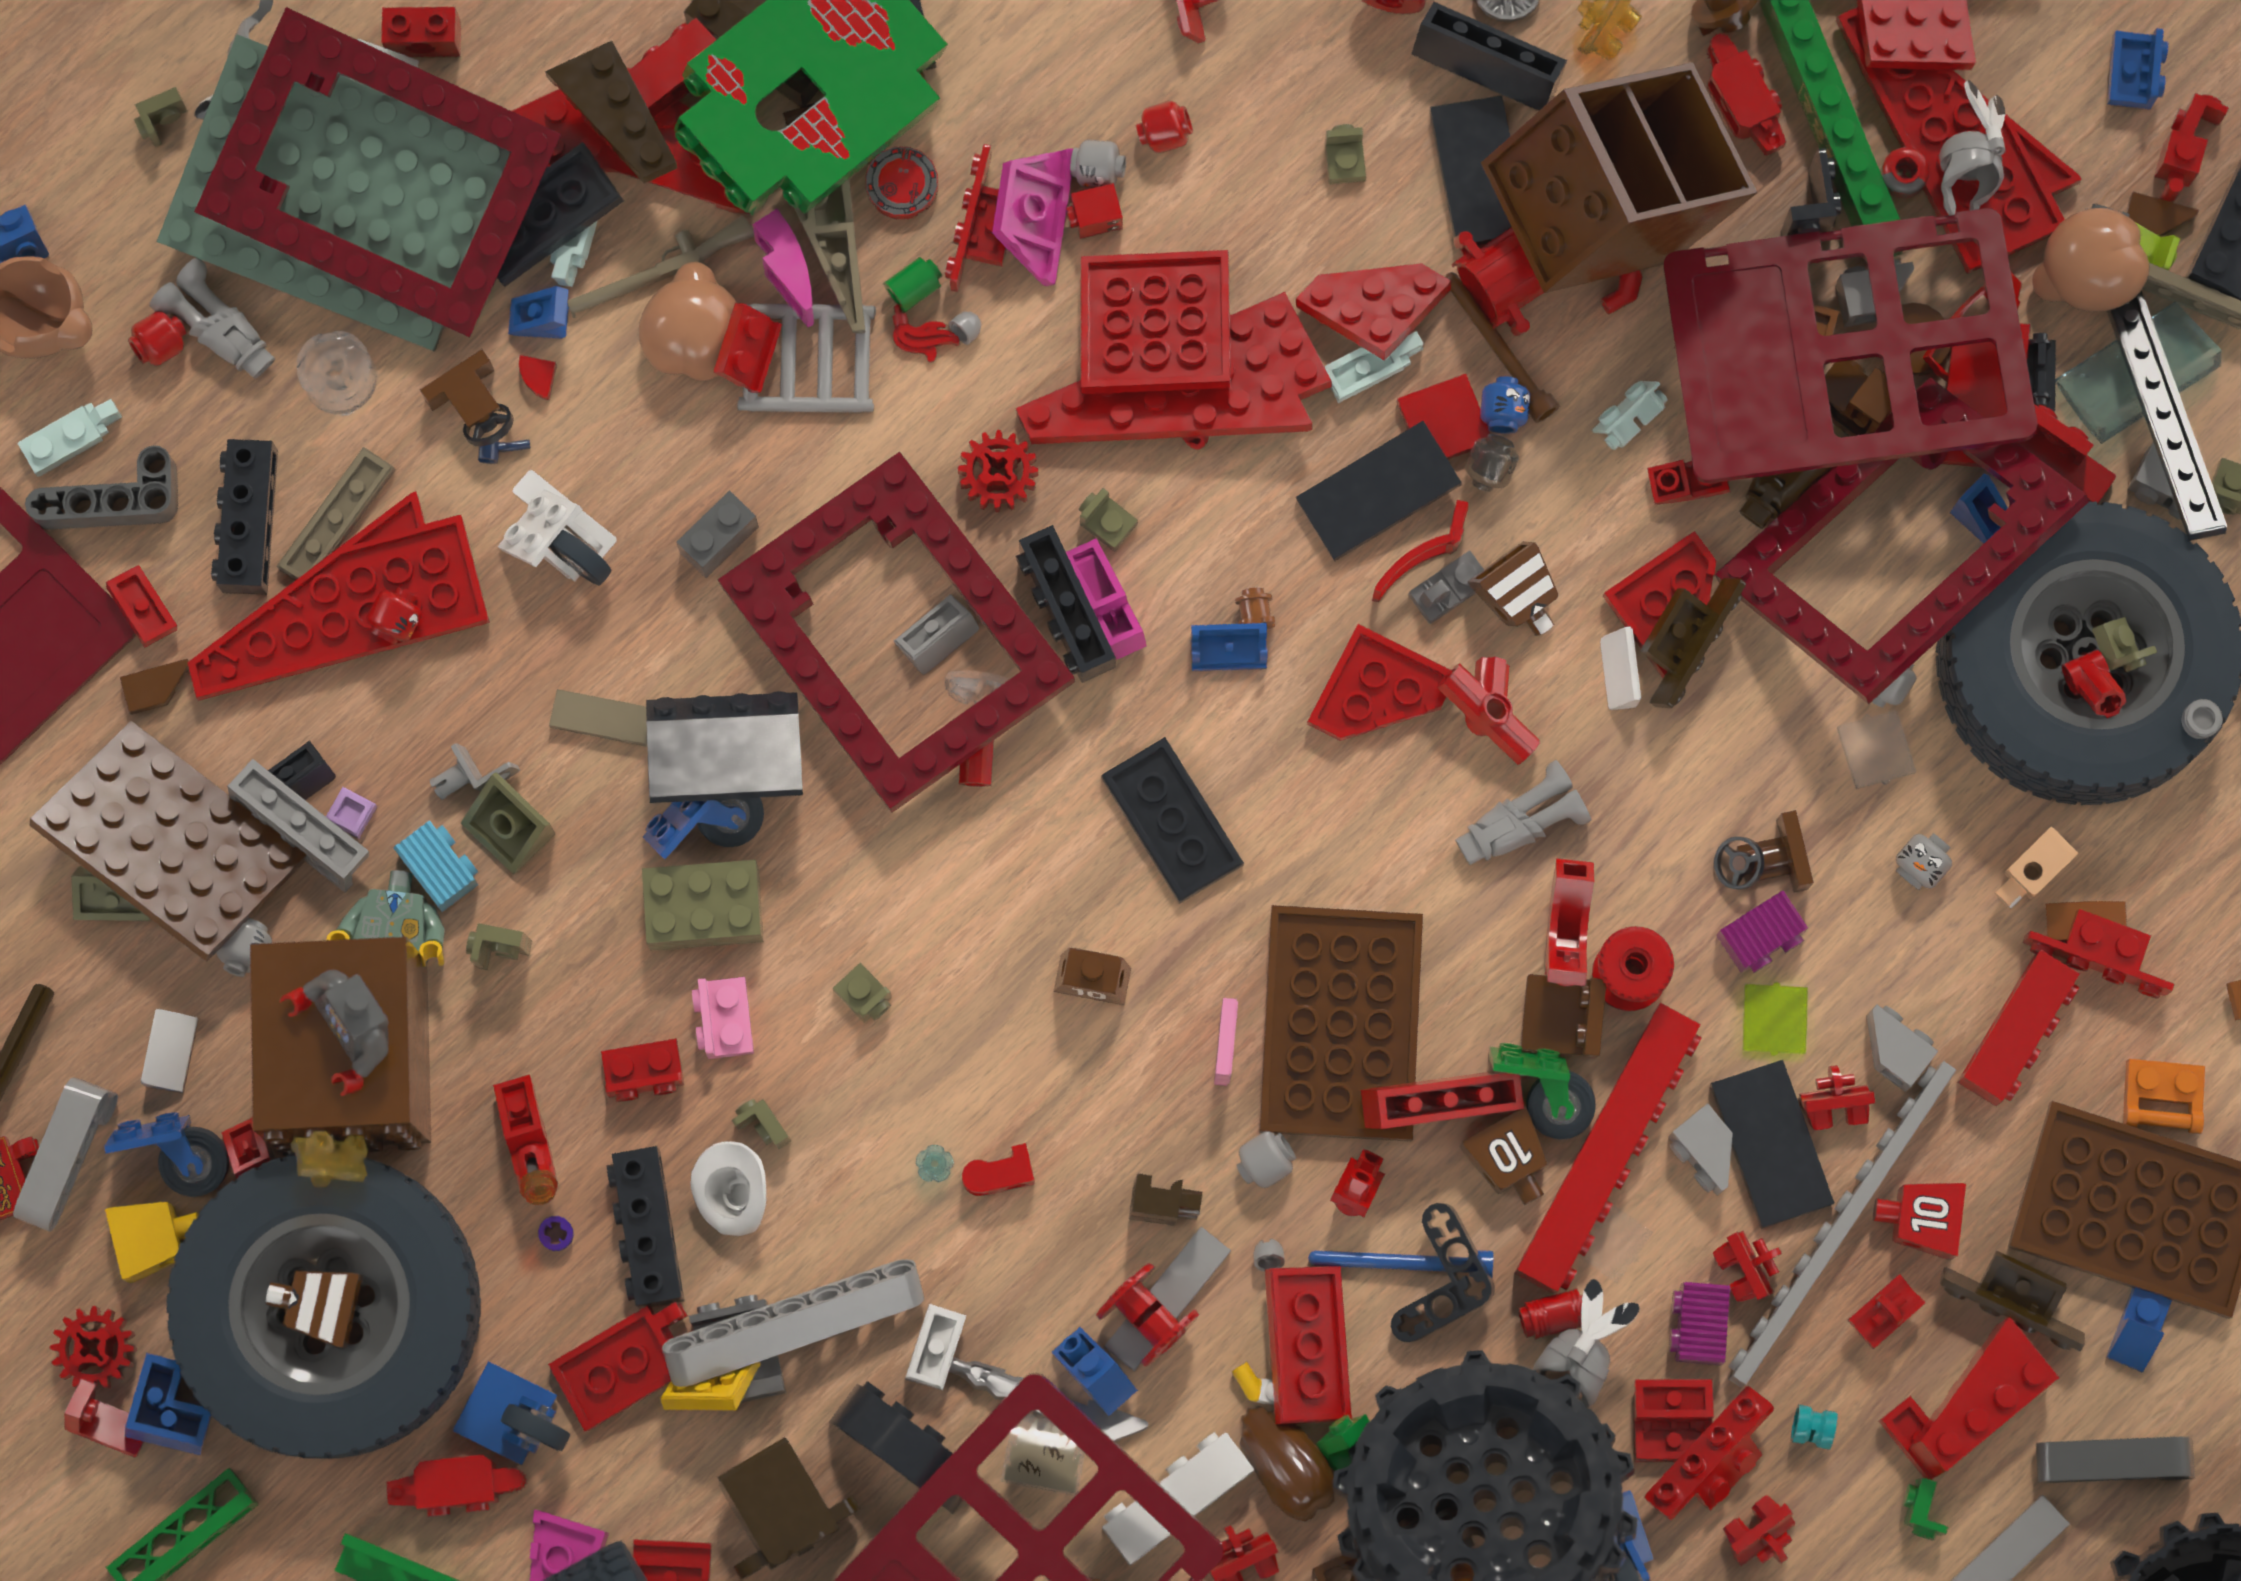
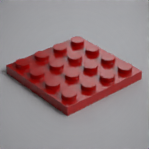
[1081,250,1231,394]

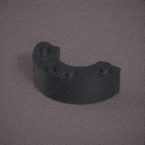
[829,1381,963,1514]

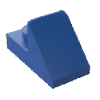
[508,286,569,339]
[2106,1288,2172,1373]

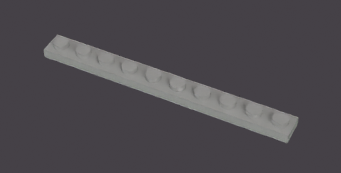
[1728,1061,1956,1388]

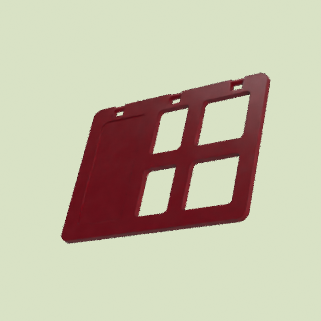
[1663,208,2037,484]
[0,487,136,765]
[834,1373,1223,1581]

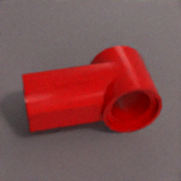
[2061,650,2127,718]
[958,741,994,787]

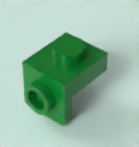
[1316,1414,1371,1472]
[1903,1477,1948,1540]

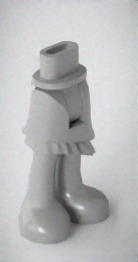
[150,258,275,379]
[1455,760,1592,865]

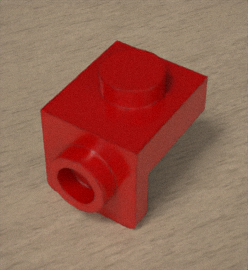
[2170,93,2229,135]

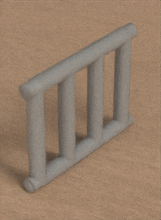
[737,304,876,413]

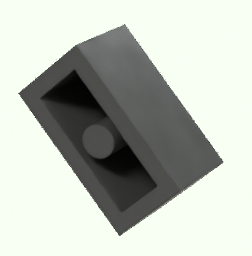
[676,490,759,578]

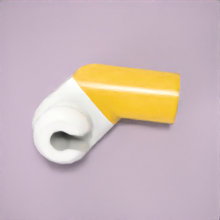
[1231,1362,1274,1405]

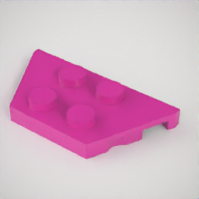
[992,148,1073,286]

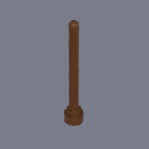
[1445,272,1560,423]

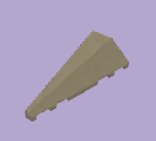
[795,179,866,334]

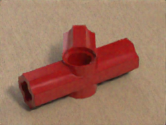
[1437,656,1540,765]

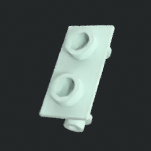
[1592,381,1668,450]

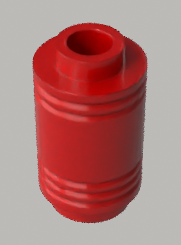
[1518,1289,1583,1340]

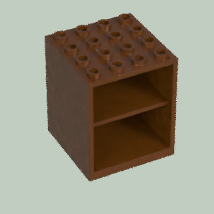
[1481,62,1758,293]
[250,936,431,1156]

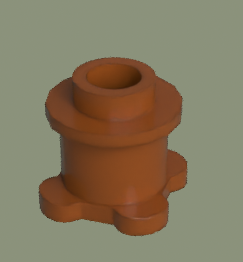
[1235,588,1275,629]

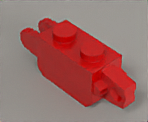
[1706,33,1786,156]
[386,1454,528,1517]

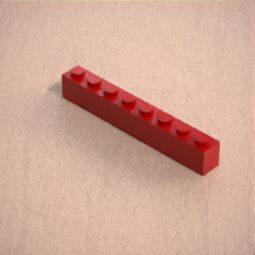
[1514,1002,1702,1295]

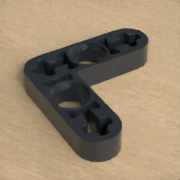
[1391,1203,1495,1342]

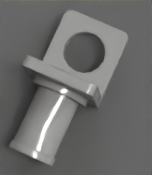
[430,743,520,800]

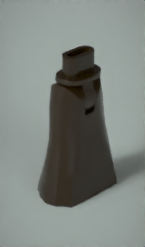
[1739,424,1850,529]

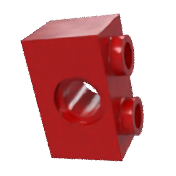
[381,7,461,57]

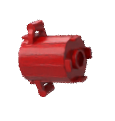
[1451,228,1544,336]

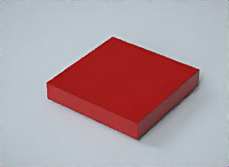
[1396,374,1493,460]

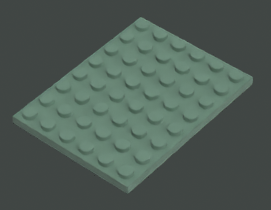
[157,34,511,351]

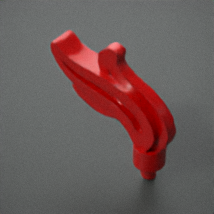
[892,304,960,363]

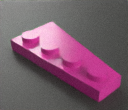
[529,1509,609,1581]

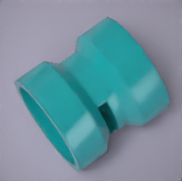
[1791,1404,1838,1450]

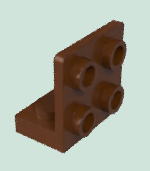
[1521,974,1606,1057]

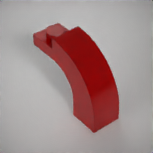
[1545,858,1594,987]

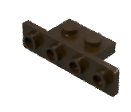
[1640,578,1746,708]
[1940,1250,2085,1351]

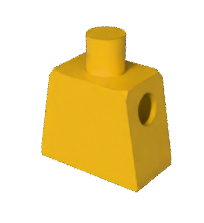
[105,1202,199,1284]

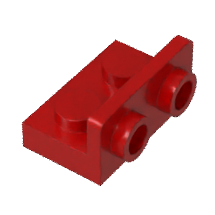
[601,1038,684,1102]

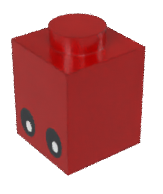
[1066,183,1123,239]

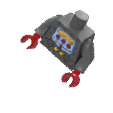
[280,970,389,1096]

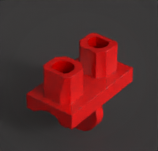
[1799,1065,1875,1130]
[1330,1149,1385,1217]
[1713,1231,1782,1302]
[1847,1274,1926,1349]
[1723,1495,1796,1566]
[1210,1525,1279,1581]

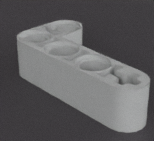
[13,1078,118,1232]

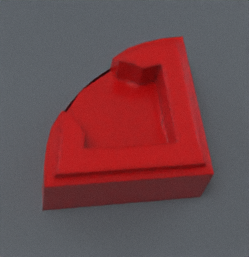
[519,355,557,400]

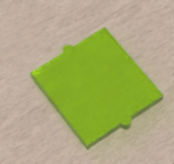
[1742,982,1808,1056]

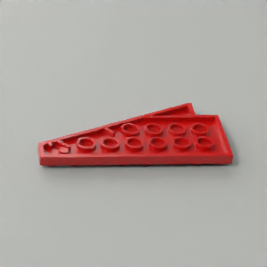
[1836,7,2082,274]
[1015,292,1332,445]
[187,492,490,701]

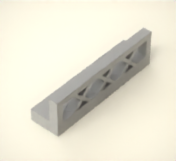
[227,759,369,893]

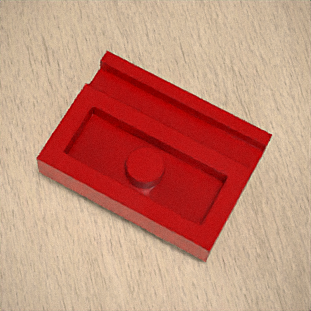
[713,303,782,393]
[633,1539,712,1581]

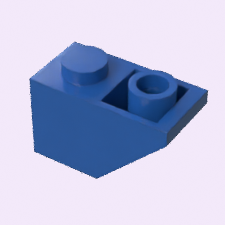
[1051,1327,1138,1416]

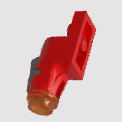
[493,1074,558,1205]

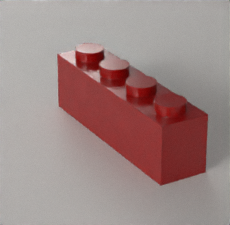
[584,18,716,152]
[1957,950,2080,1106]
[1361,1071,1524,1129]

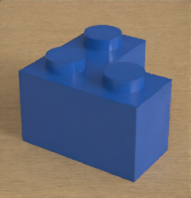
[124,1353,211,1455]

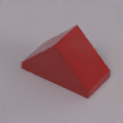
[221,1117,277,1179]

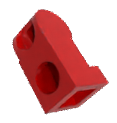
[962,1143,1035,1196]

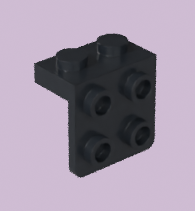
[1780,148,1841,236]

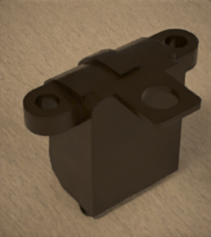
[717,1437,860,1581]

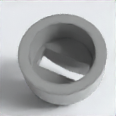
[949,312,981,345]
[1253,1239,1285,1272]

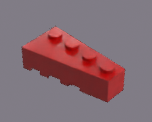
[1909,1317,2059,1479]

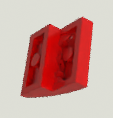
[1634,1379,1714,1462]

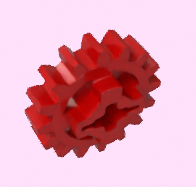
[958,430,1039,512]
[50,1306,137,1389]

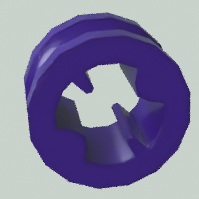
[538,1216,574,1251]

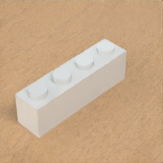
[1102,1432,1255,1566]

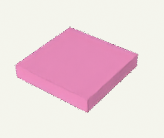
[1214,998,1238,1086]

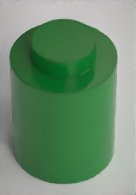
[883,257,942,313]

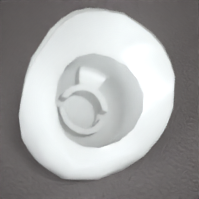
[690,1142,766,1236]

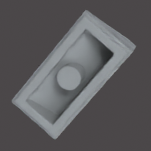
[894,594,979,675]

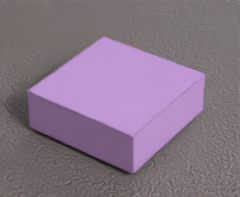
[326,787,377,839]

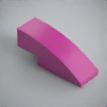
[753,208,814,328]
[1066,539,1147,660]

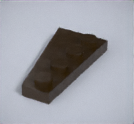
[545,41,678,184]

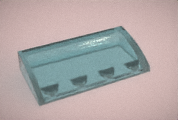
[2056,301,2222,444]

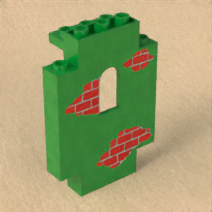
[674,0,948,216]

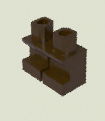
[1129,1173,1203,1226]

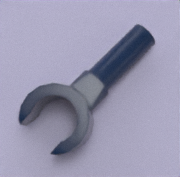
[478,439,531,464]

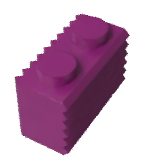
[1716,890,1808,973]
[1669,1282,1730,1365]

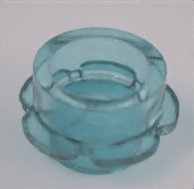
[916,1145,954,1182]

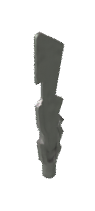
[948,1357,1148,1442]

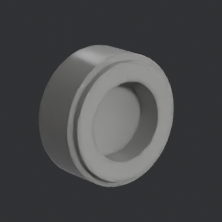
[2181,699,2223,739]

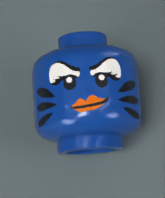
[1480,376,1530,434]

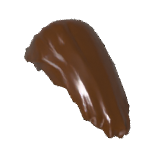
[1240,1406,1335,1522]

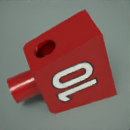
[1873,1183,1966,1260]

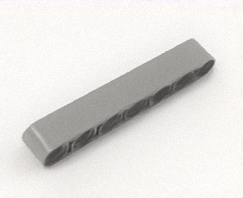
[662,1259,924,1387]

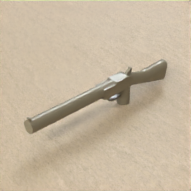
[567,215,755,318]

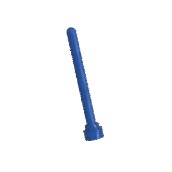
[1308,1250,1493,1278]

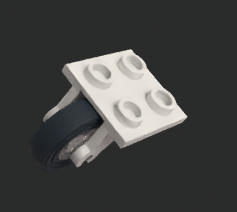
[498,489,612,586]

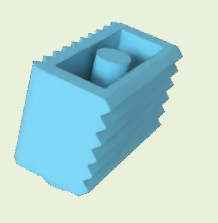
[394,821,478,912]

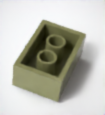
[642,860,764,951]

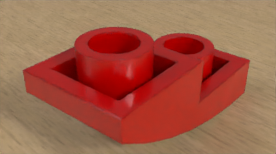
[1647,460,1731,505]

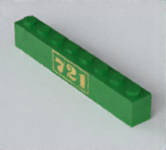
[1760,0,1903,263]

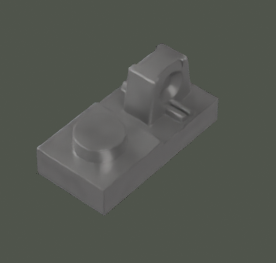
[1408,550,1484,624]

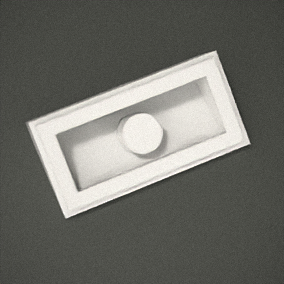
[1600,627,1641,710]
[141,1009,198,1093]
[905,1304,966,1390]

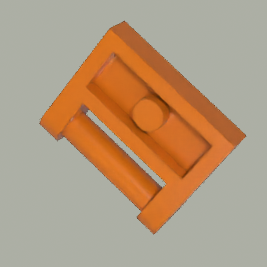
[2123,1059,2205,1134]

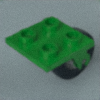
[1489,1043,1596,1139]

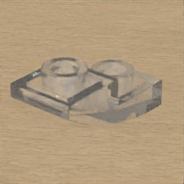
[945,671,1009,704]

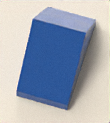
[1950,473,2008,544]

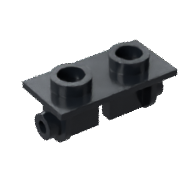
[2027,333,2056,412]

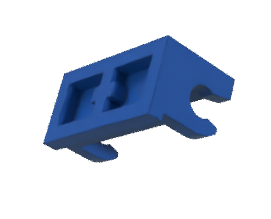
[1191,623,1268,671]

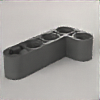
[25,445,178,530]
[2036,1437,2195,1483]

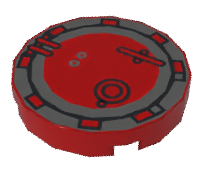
[865,146,938,219]

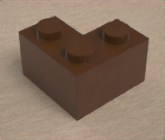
[1825,360,1891,435]

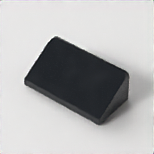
[268,740,336,800]

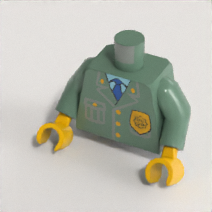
[327,870,445,967]

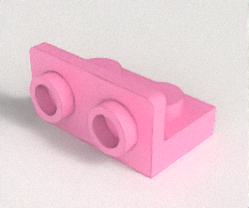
[692,977,754,1059]

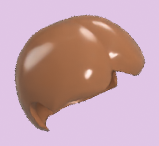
[2032,208,2150,312]
[0,256,93,359]
[639,262,737,381]

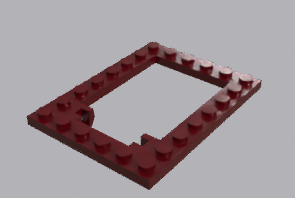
[194,7,561,338]
[1715,378,2089,704]
[717,451,1075,813]

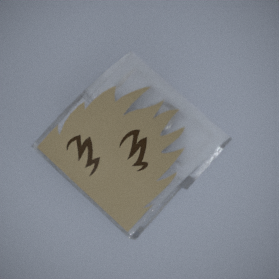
[1001,1410,1085,1496]

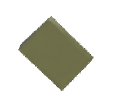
[461,772,556,874]

